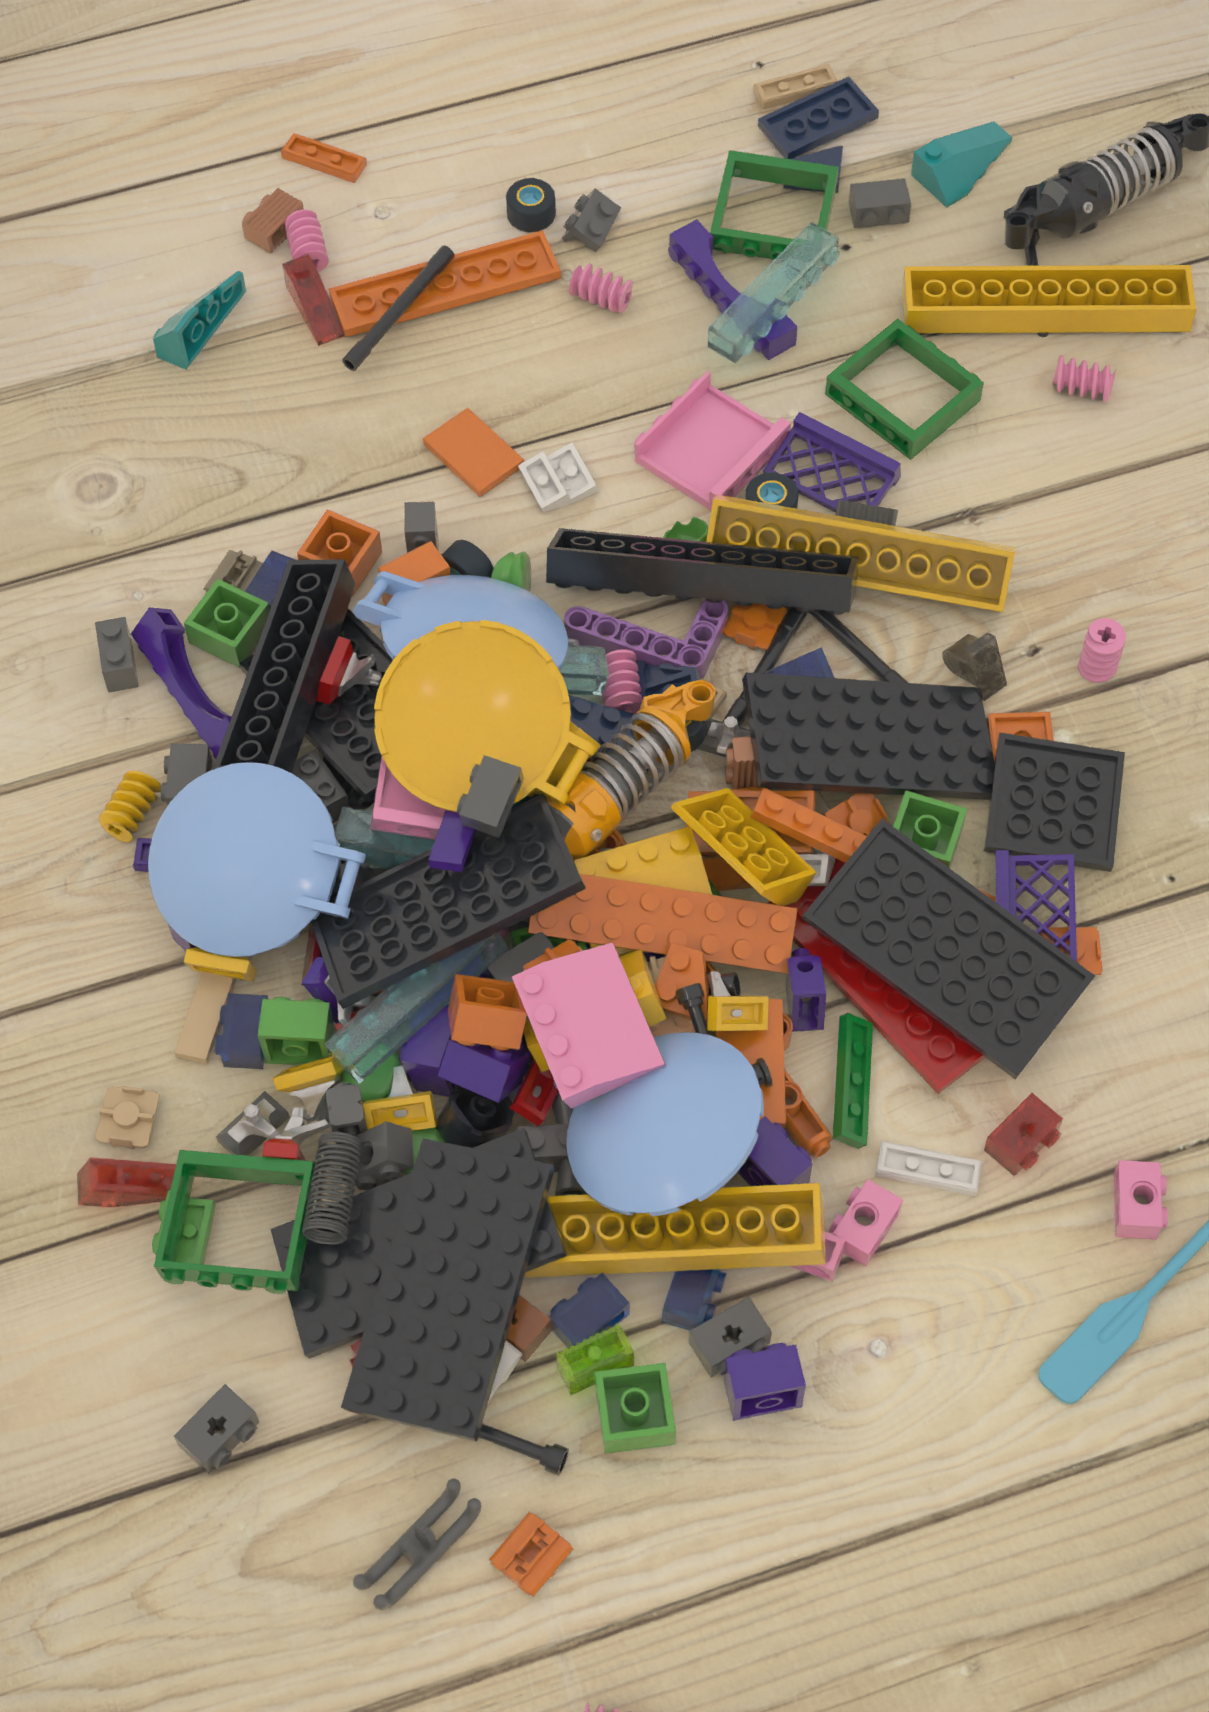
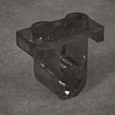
[942,632,1007,701]

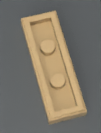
[753,64,838,109]
[174,972,236,1064]

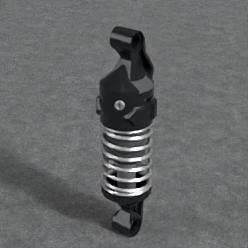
[1004,113,1209,250]

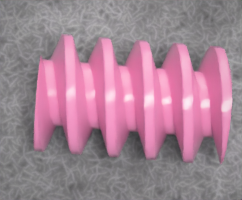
[285,210,329,273]
[569,264,633,313]
[1052,355,1116,402]
[1078,618,1126,683]
[599,649,642,714]

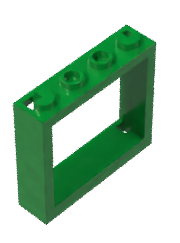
[710,150,839,266]
[825,318,984,460]
[154,1150,319,1294]

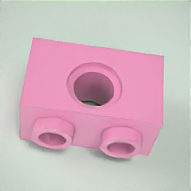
[1114,1160,1168,1240]
[829,1179,903,1267]

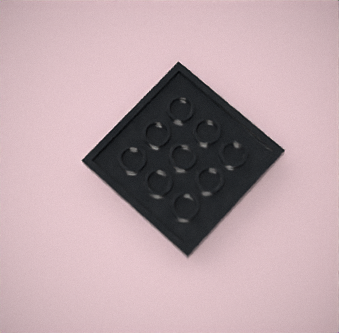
[984,733,1125,872]

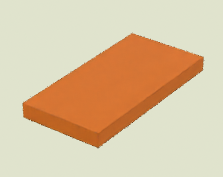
[716,999,786,1128]

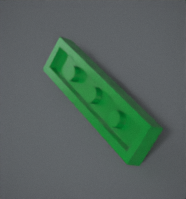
[833,1013,873,1149]

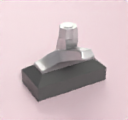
[697,716,750,757]
[216,1091,289,1156]

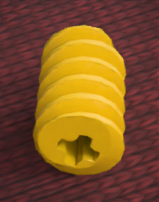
[99,770,161,842]

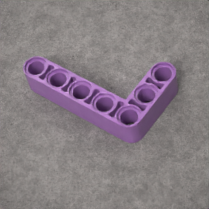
[564,600,728,679]

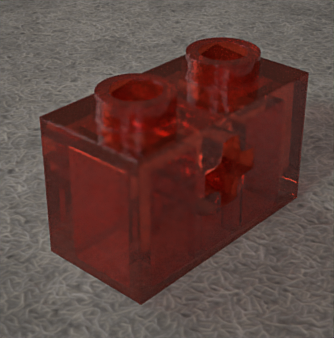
[984,1093,1063,1177]

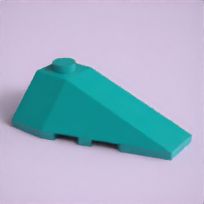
[911,121,1012,208]
[153,271,246,370]

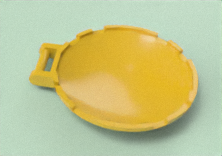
[374,620,597,813]

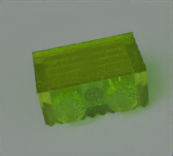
[556,1324,634,1395]

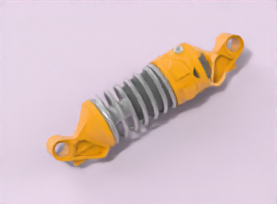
[545,680,715,860]

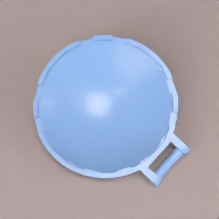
[353,571,568,669]
[148,763,366,957]
[553,1032,764,1216]

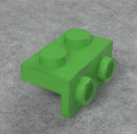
[152,1190,216,1264]

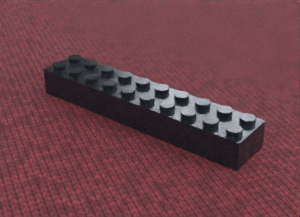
[546,528,859,615]
[212,559,356,773]

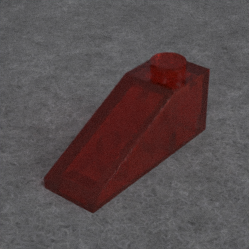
[282,255,344,346]
[77,1157,176,1207]

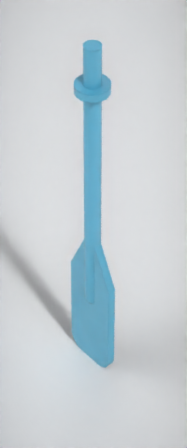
[1038,1220,1209,1404]

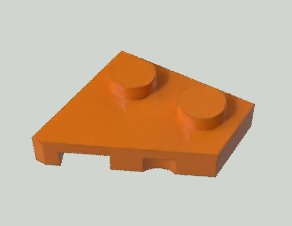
[655,943,709,1025]

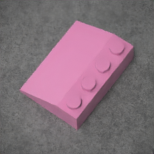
[512,943,665,1109]

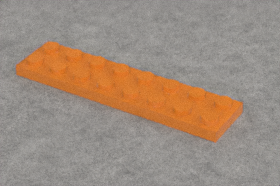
[328,230,561,337]
[527,874,797,974]

